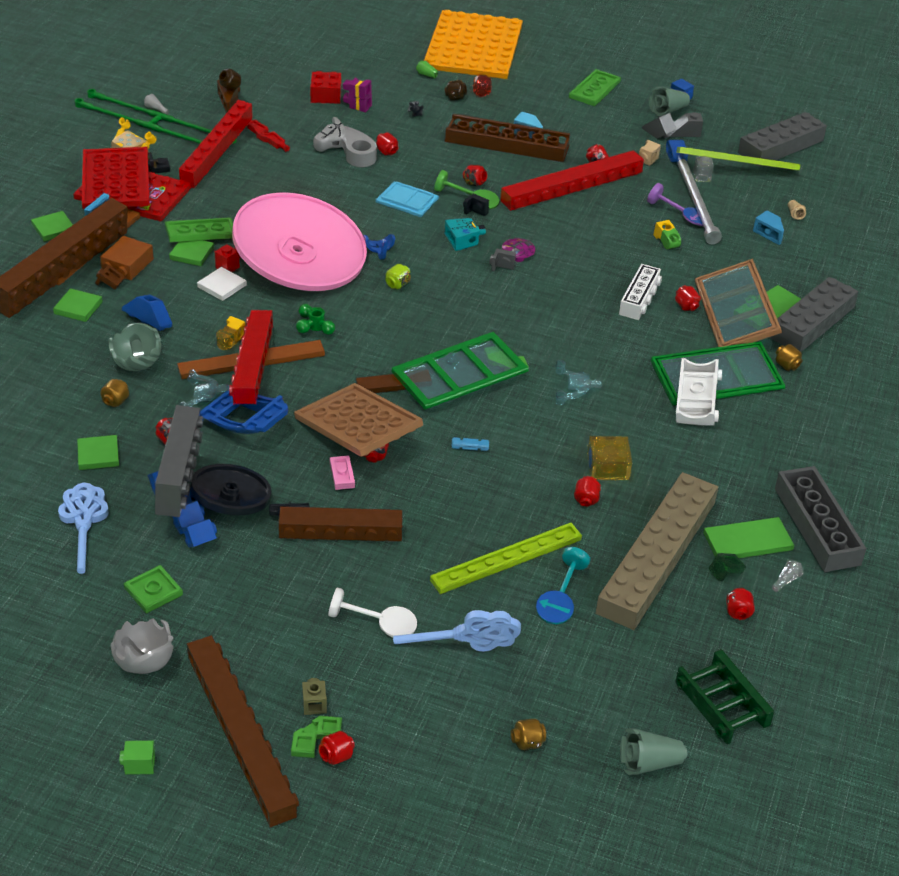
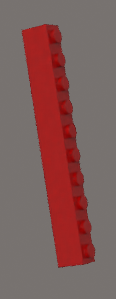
[500,150,644,211]

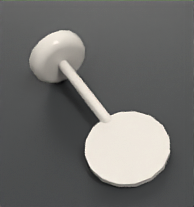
[328,587,417,637]

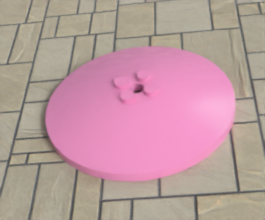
[232,193,367,291]

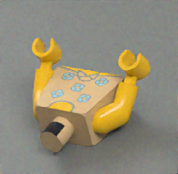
[111,117,156,152]

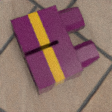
[343,77,372,112]

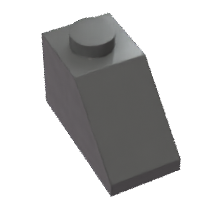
[671,112,703,137]
[642,113,677,139]

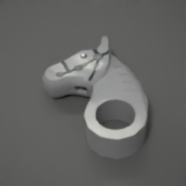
[313,117,377,167]

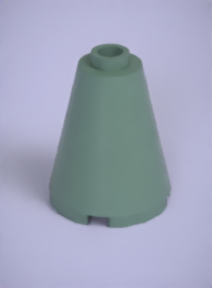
[649,86,690,116]
[620,728,687,775]

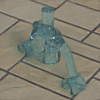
[556,360,602,405]
[179,369,229,407]

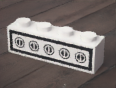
[619,264,662,320]

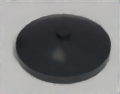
[190,464,272,515]

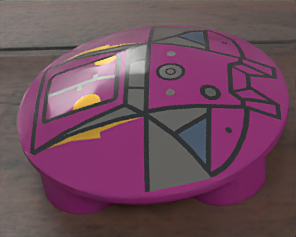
[502,238,535,262]

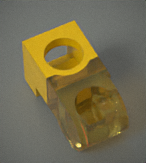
[216,316,246,350]

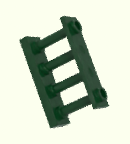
[675,649,775,745]

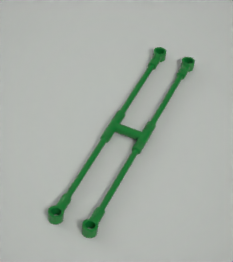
[75,89,237,153]

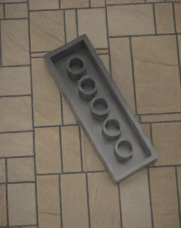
[738,112,827,167]
[770,277,859,352]
[155,405,203,517]
[775,466,867,572]

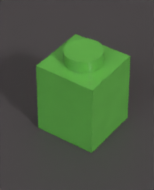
[119,740,155,774]

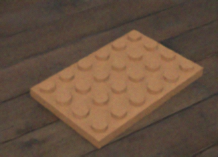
[294,383,423,457]

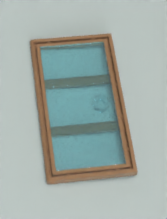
[695,259,782,347]

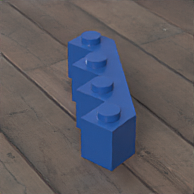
[147,471,217,547]

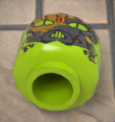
[385,264,411,289]

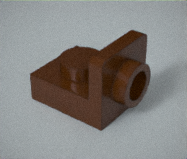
[95,265,126,290]

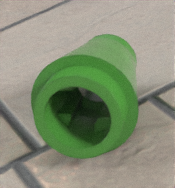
[416,60,438,78]

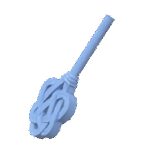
[58,482,109,574]
[393,610,521,652]

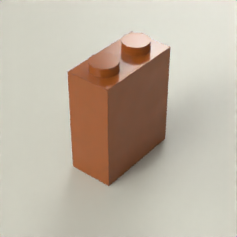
[100,236,154,280]

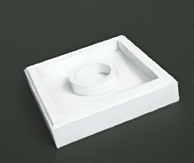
[197,267,247,301]

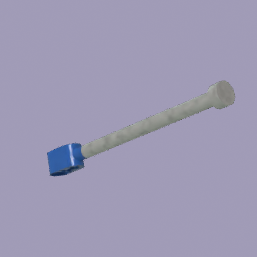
[666,140,722,244]

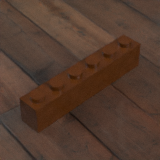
[279,506,402,541]

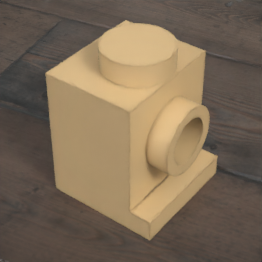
[639,140,661,166]

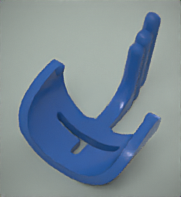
[363,234,395,260]

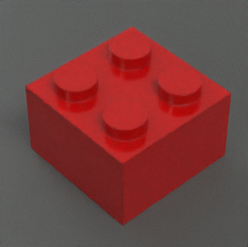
[310,71,342,104]

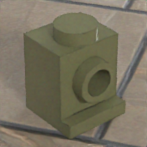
[302,678,327,715]

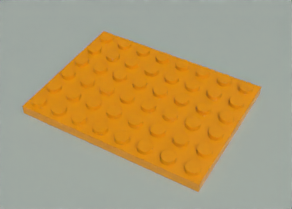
[424,10,523,79]

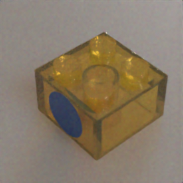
[587,436,632,480]

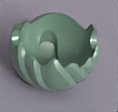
[108,323,162,371]

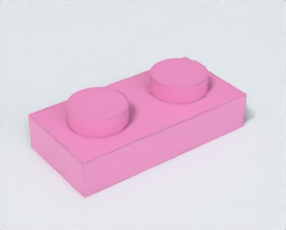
[330,456,355,490]

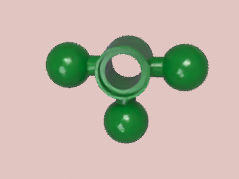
[296,304,335,335]

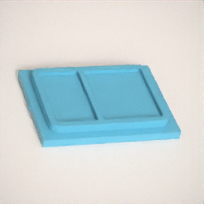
[376,181,439,217]

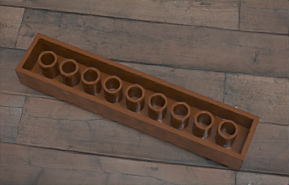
[0,198,128,318]

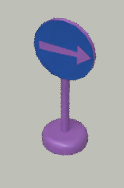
[647,183,703,226]

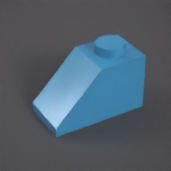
[753,211,784,245]

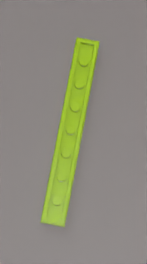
[676,147,800,170]
[430,523,582,594]

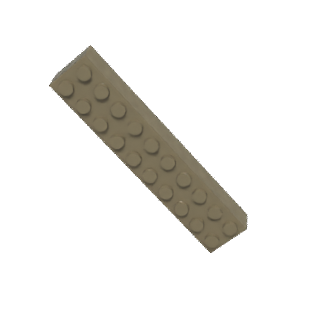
[596,472,719,630]

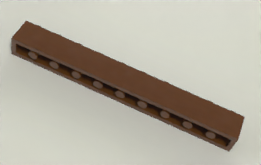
[187,635,299,827]

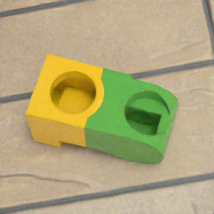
[653,220,681,249]

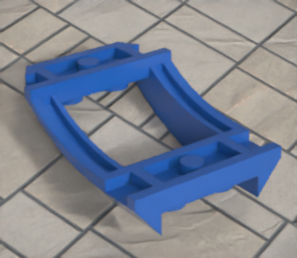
[200,390,288,434]

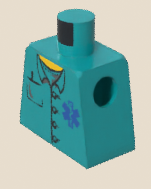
[444,218,486,251]

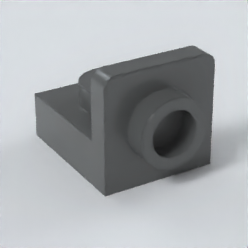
[489,248,516,271]

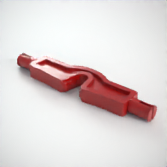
[247,120,290,152]

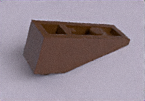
[217,80,240,113]

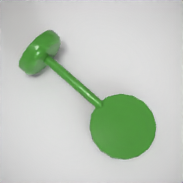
[434,170,499,209]

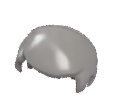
[111,618,174,674]

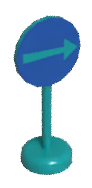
[536,547,591,624]

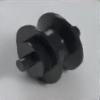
[408,101,424,117]

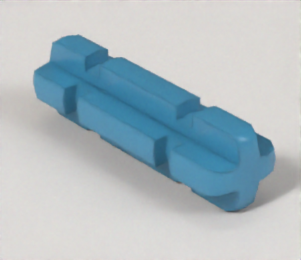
[452,437,489,451]

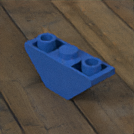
[122,294,172,331]

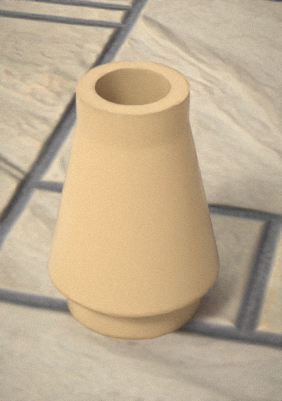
[788,200,806,220]

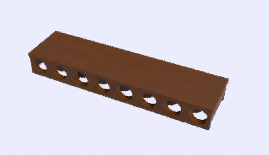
[444,114,570,162]

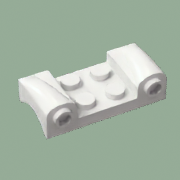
[676,358,722,425]

